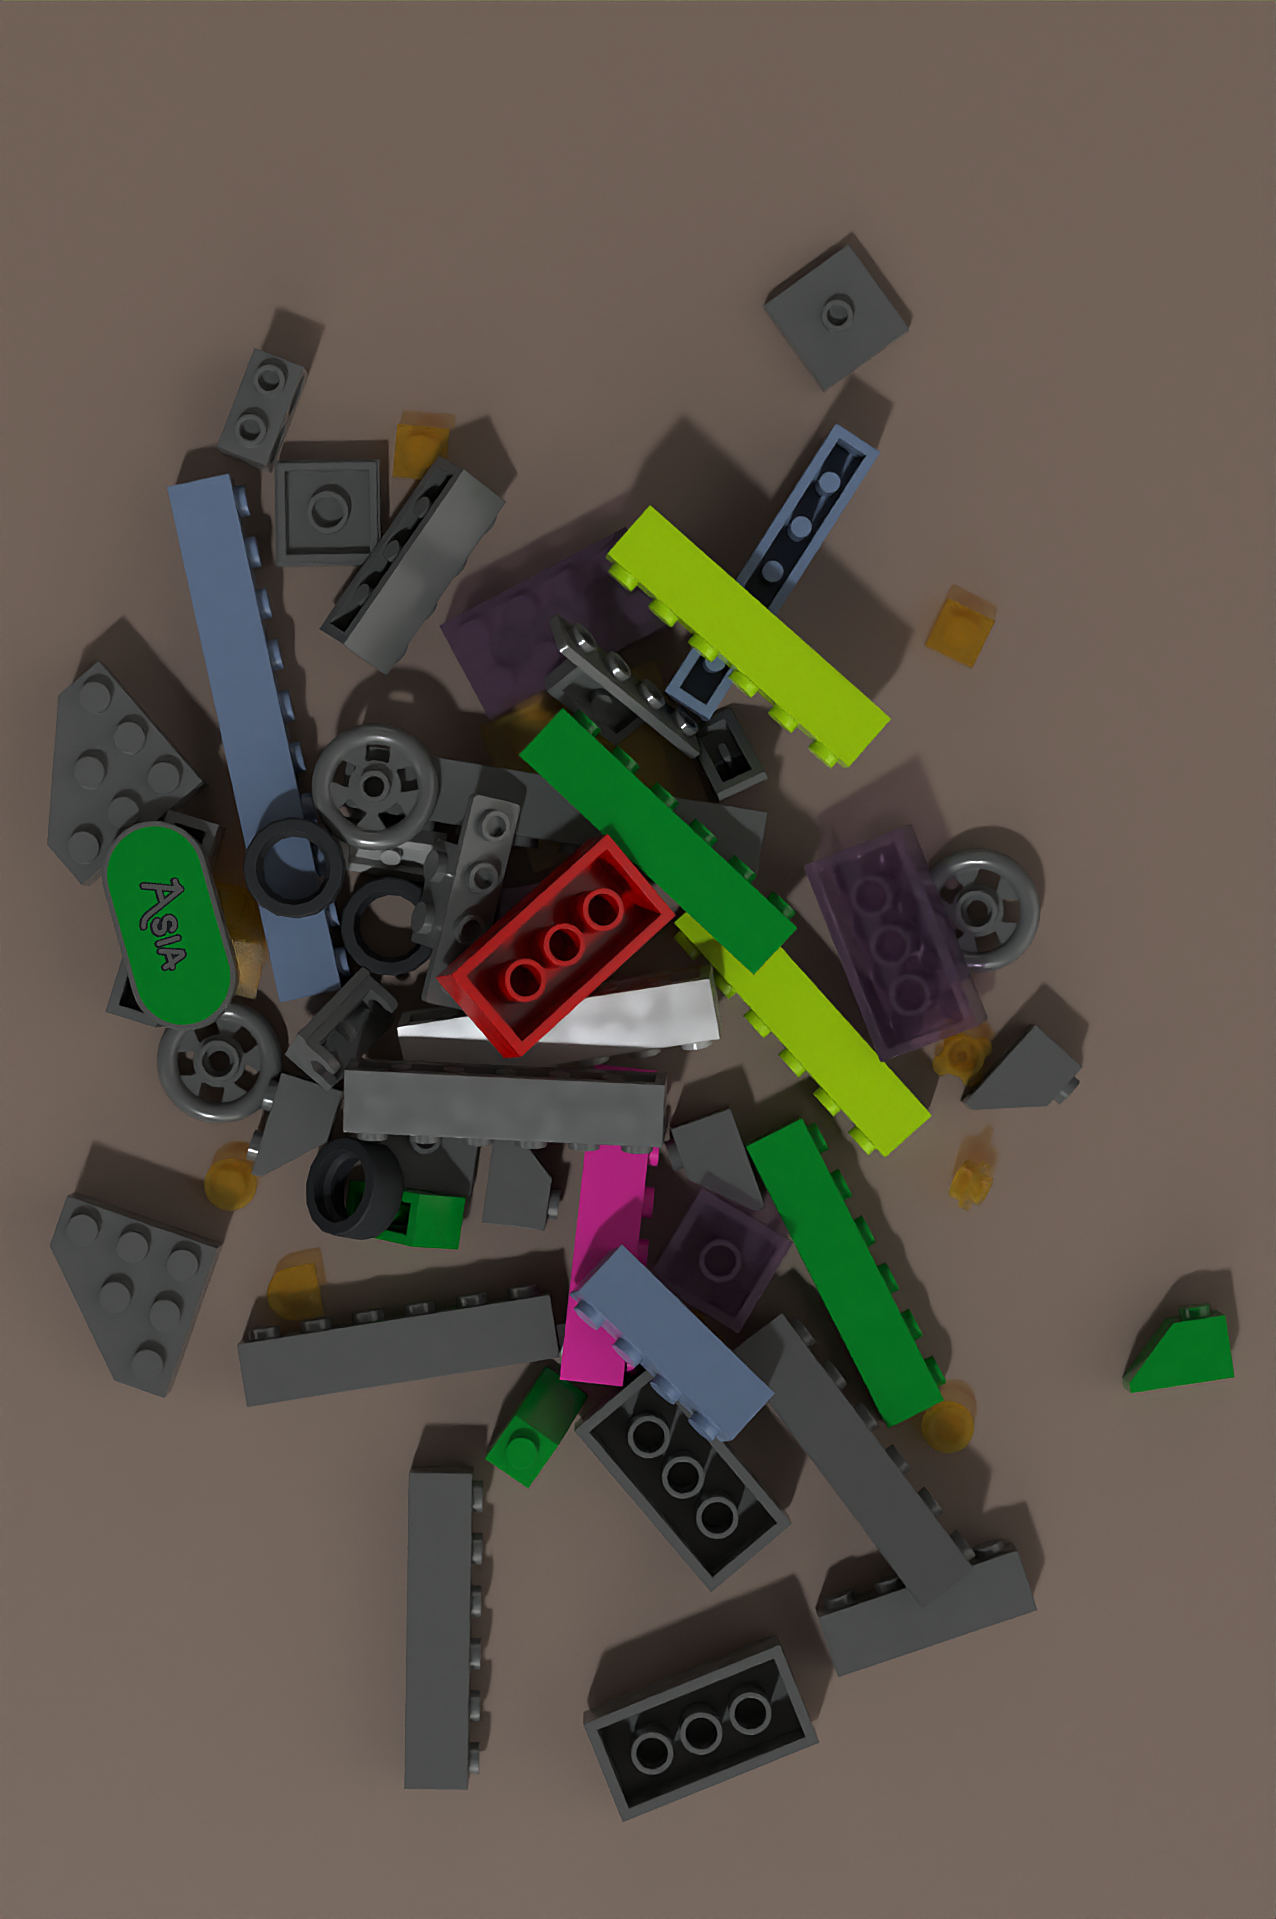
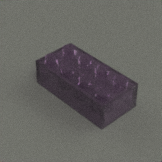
[440,527,675,723]
[804,824,988,1062]

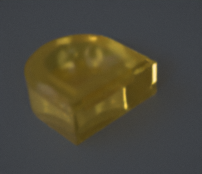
[267,1262,325,1320]

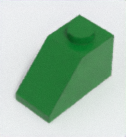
[346,1179,466,1250]
[1122,1303,1235,1393]
[485,1365,589,1488]

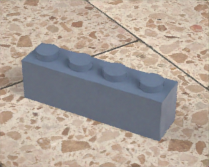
[569,1245,775,1442]

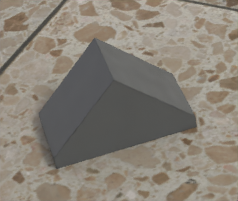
[695,708,768,803]

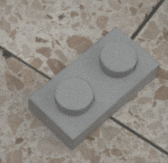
[339,817,447,883]

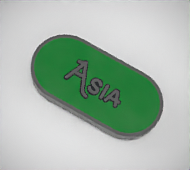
[102,821,239,1030]

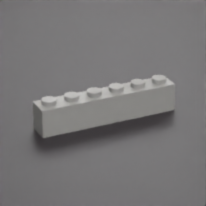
[397,964,722,1068]

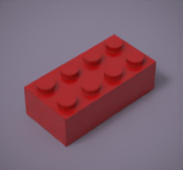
[435,834,676,1058]

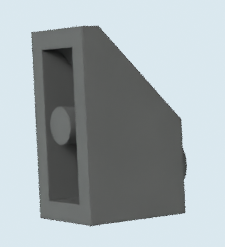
[961,1024,1082,1110]
[664,1106,765,1211]
[482,1139,561,1231]

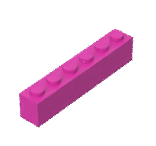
[560,1064,659,1386]

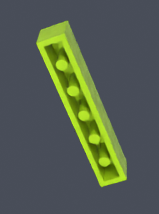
[605,505,891,769]
[673,912,932,1157]

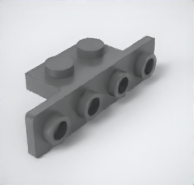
[543,613,701,760]
[411,794,520,1010]

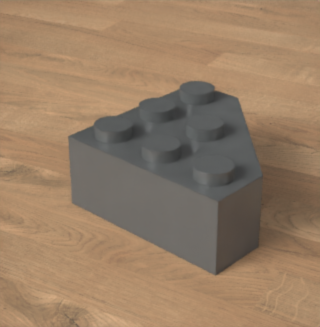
[47,661,208,886]
[50,1192,223,1398]

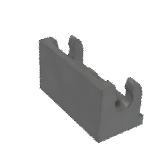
[285,966,399,1092]

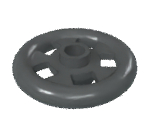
[312,723,439,850]
[915,848,1040,973]
[157,1000,282,1124]

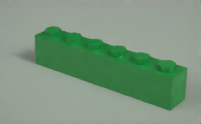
[519,708,797,975]
[744,1116,947,1428]

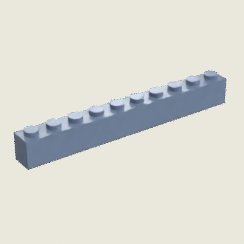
[167,473,351,1002]

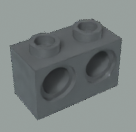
[217,348,309,473]

